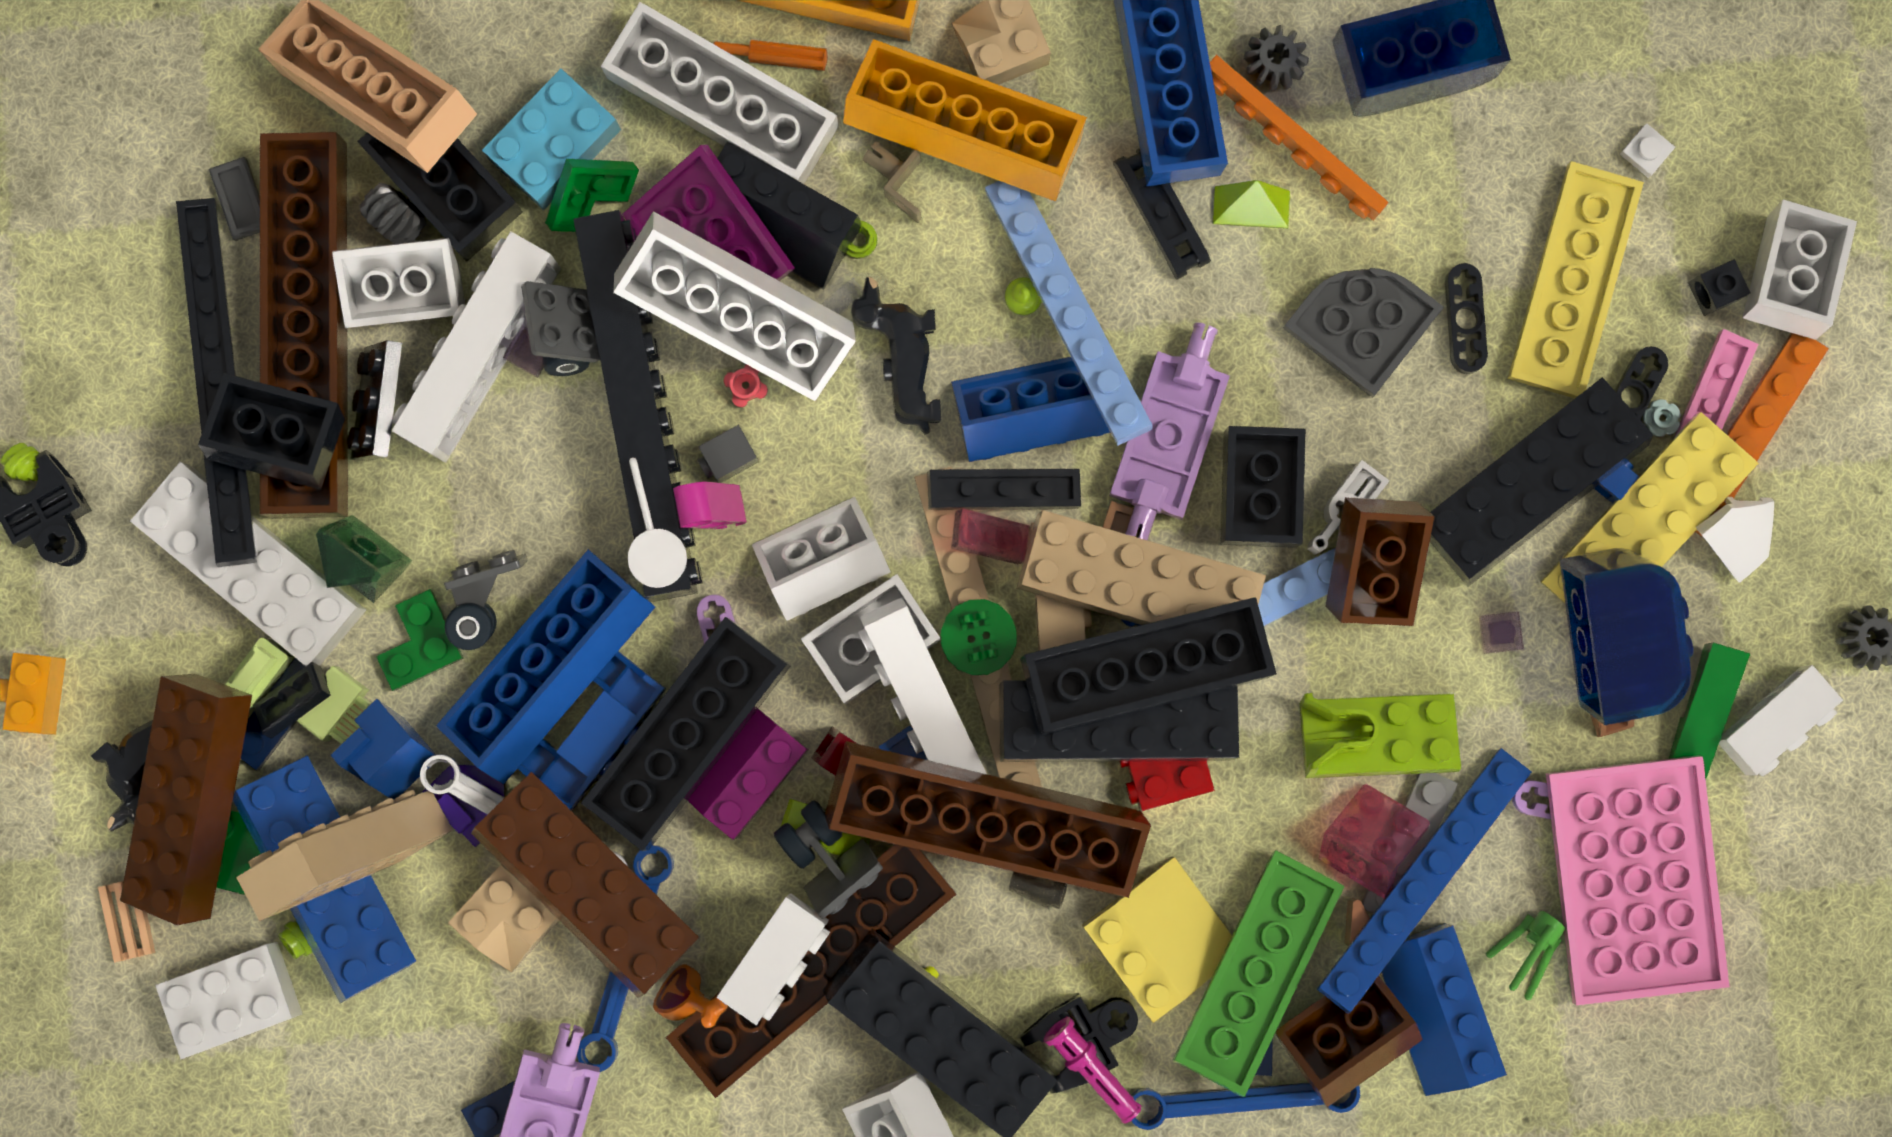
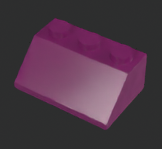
[687,709,809,840]

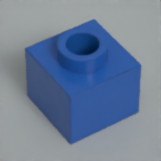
[1594,462,1639,504]

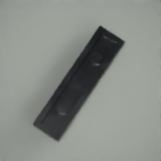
[927,469,1081,510]

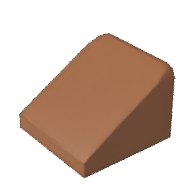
[1345,898,1370,946]

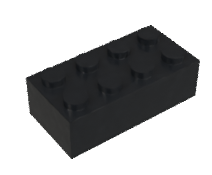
[357,132,523,262]

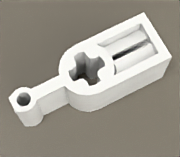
[1307,460,1390,555]

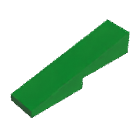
[1669,642,1750,780]

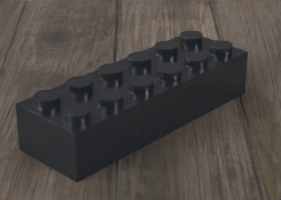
[1430,377,1653,587]
[1020,597,1277,736]
[581,617,791,851]
[999,680,1240,762]
[823,929,1058,1137]

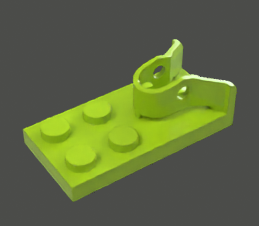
[1299,693,1461,778]

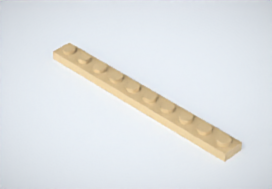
[914,467,1042,787]

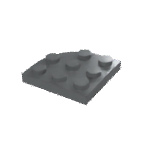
[1283,268,1444,398]

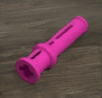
[1044,1017,1142,1124]

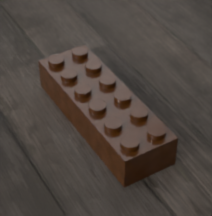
[120,674,252,925]
[471,772,699,998]

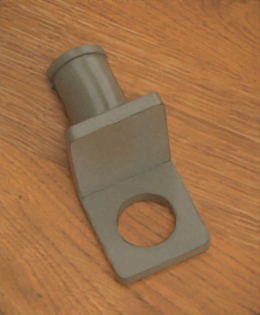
[863,141,922,223]

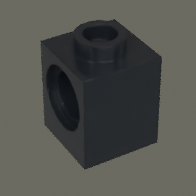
[1688,259,1751,316]

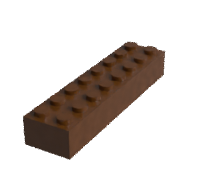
[825,741,1151,898]
[665,844,957,1098]

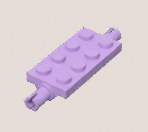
[1109,323,1230,541]
[499,1023,600,1137]

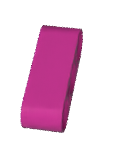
[673,482,747,529]

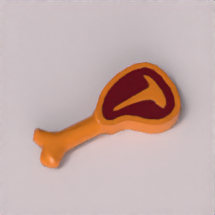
[653,964,728,1028]

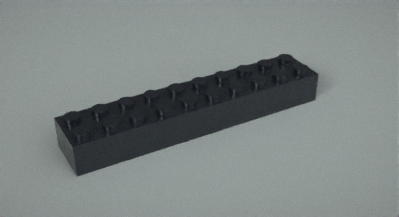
[573,210,703,602]

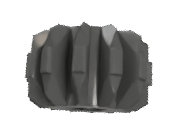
[1243,25,1309,92]
[360,183,426,244]
[1835,605,1892,671]

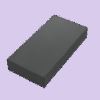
[209,157,260,241]

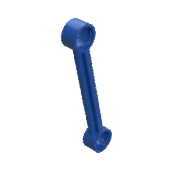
[577,845,674,1072]
[1131,1083,1360,1130]

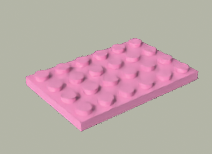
[1546,755,1730,1006]

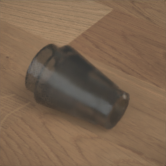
[1009,872,1068,910]

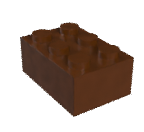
[1325,497,1434,626]
[1275,976,1423,1107]

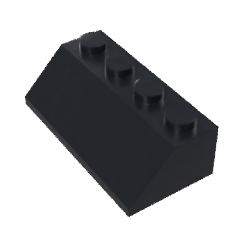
[717,141,861,290]

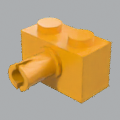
[0,653,66,735]

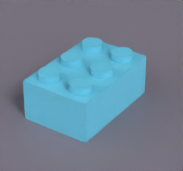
[482,68,621,211]

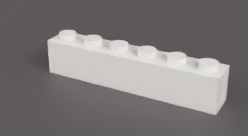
[858,597,986,774]

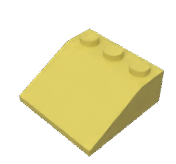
[1082,857,1232,1023]

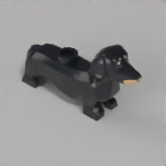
[851,277,941,435]
[91,720,153,832]

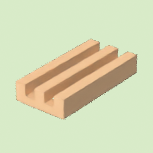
[98,881,155,963]

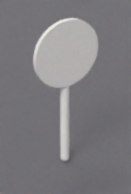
[628,458,687,588]

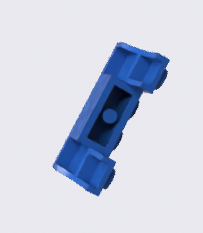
[517,651,666,811]

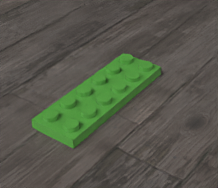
[1172,850,1344,1097]

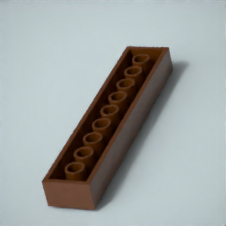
[260,132,348,519]

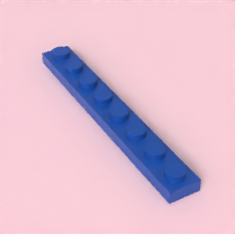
[1316,748,1532,1014]

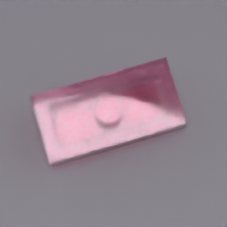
[951,508,1029,565]

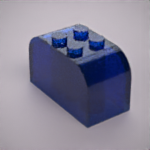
[1332,0,1511,117]
[1559,548,1693,726]

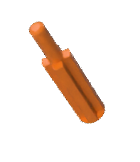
[713,40,828,71]

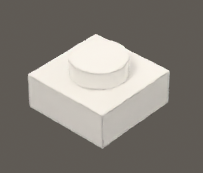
[1620,123,1675,178]

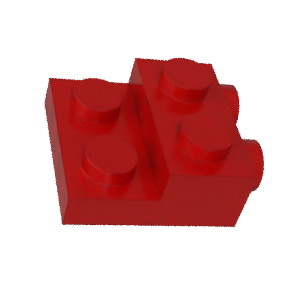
[1119,761,1215,811]

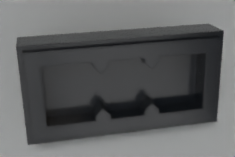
[253,662,331,739]

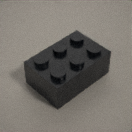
[198,373,345,490]
[1220,426,1306,548]

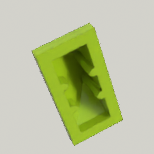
[1213,180,1290,229]

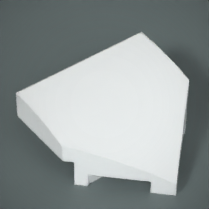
[1696,497,1774,583]

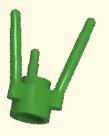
[1486,910,1566,1000]

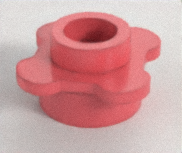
[724,364,768,407]

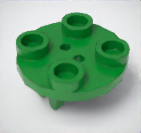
[941,599,1017,676]

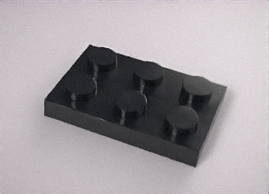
[347,340,402,461]

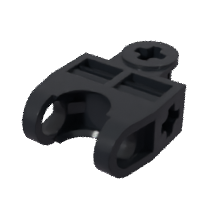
[0,450,92,567]
[1020,993,1138,1093]

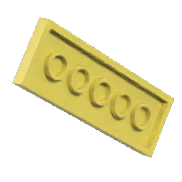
[1507,161,1644,398]
[1541,412,1759,634]

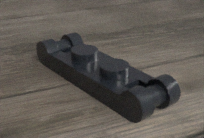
[1113,148,1211,280]

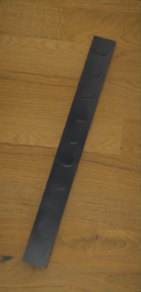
[176,198,257,567]

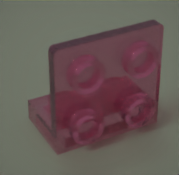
[1319,784,1430,899]

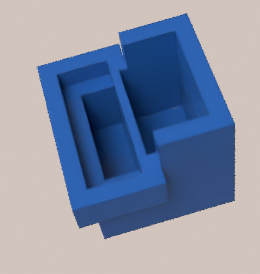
[331,699,436,800]

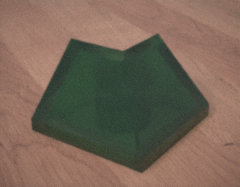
[316,515,412,603]

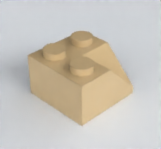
[952,0,1051,85]
[448,864,559,973]

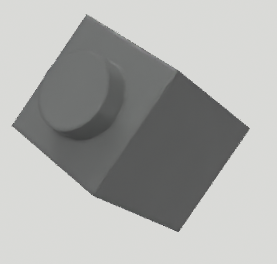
[697,424,759,483]

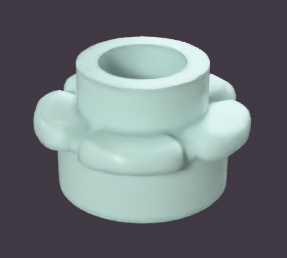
[1643,399,1681,437]

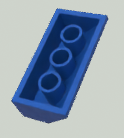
[951,357,1111,462]
[1381,923,1507,1096]

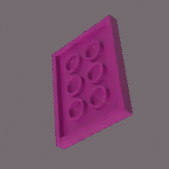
[622,144,795,281]

